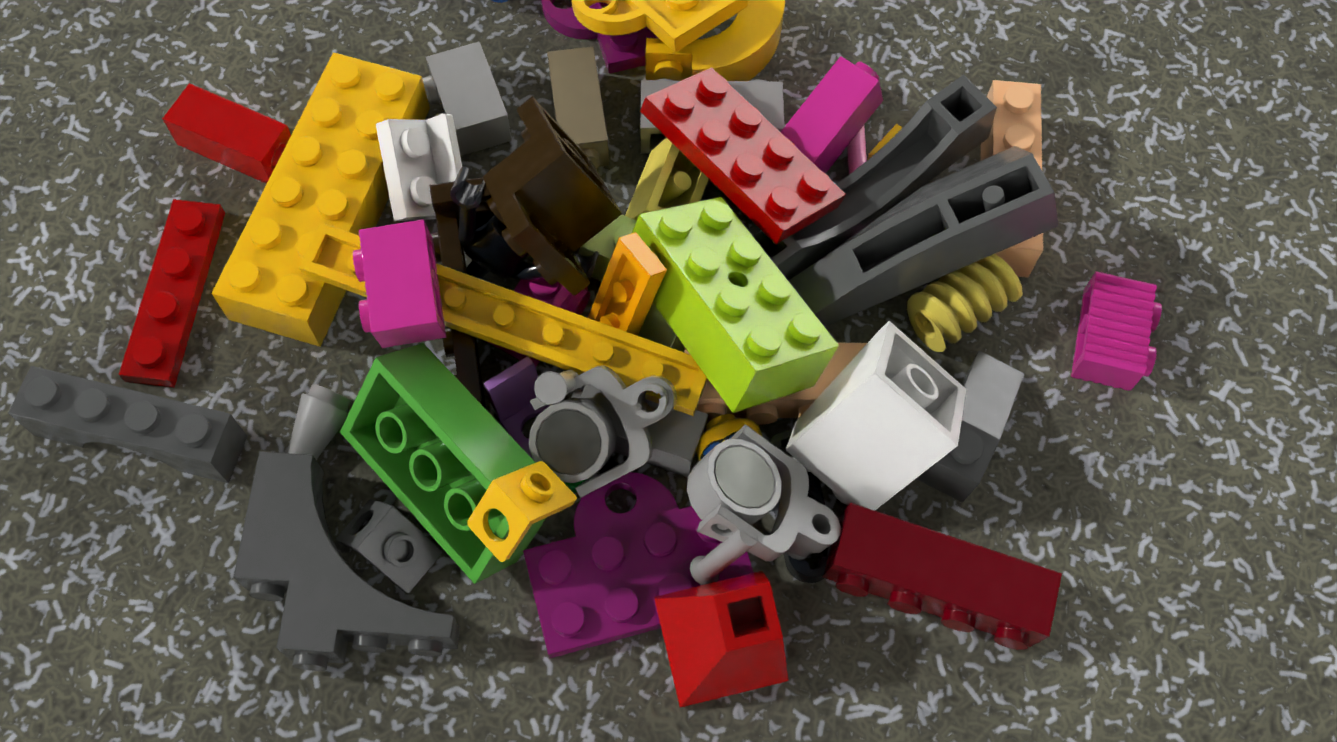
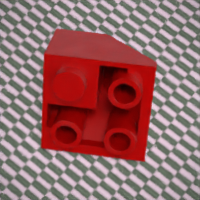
[654,571,789,708]

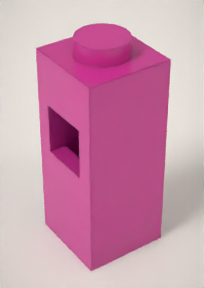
[781,56,883,173]

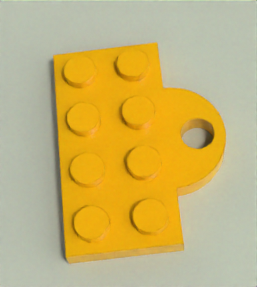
[571,0,748,53]

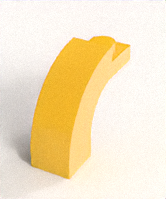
[645,0,785,81]

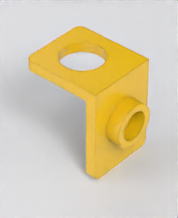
[467,461,577,562]

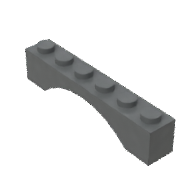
[748,75,997,281]

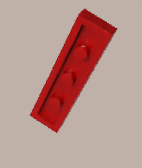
[119,199,225,388]

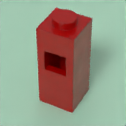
[162,83,291,184]

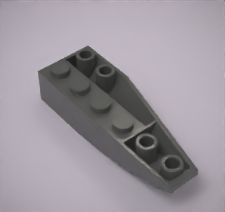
[789,146,1058,327]

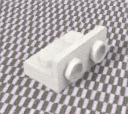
[376,114,462,221]

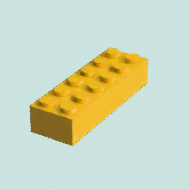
[211,52,430,347]

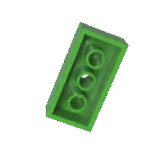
[340,343,546,584]

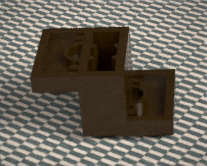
[483,96,622,296]

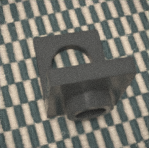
[336,499,442,593]

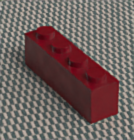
[822,503,1062,650]

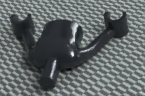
[450,166,599,280]

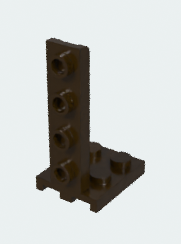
[429,177,494,409]

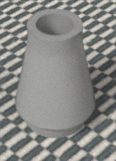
[285,384,351,461]

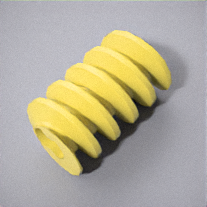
[907,254,1023,352]

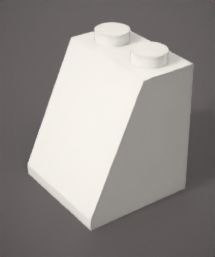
[786,321,967,511]

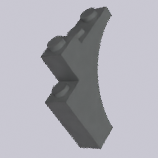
[233,451,460,671]

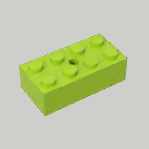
[632,197,839,413]

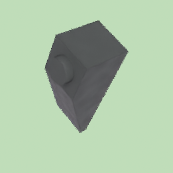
[916,351,1025,502]

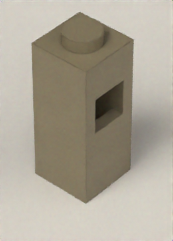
[547,46,609,169]

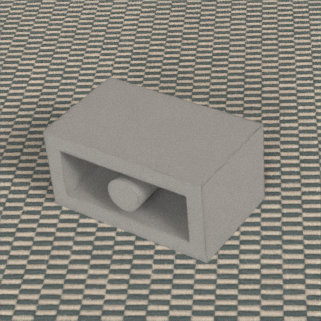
[422,41,512,156]

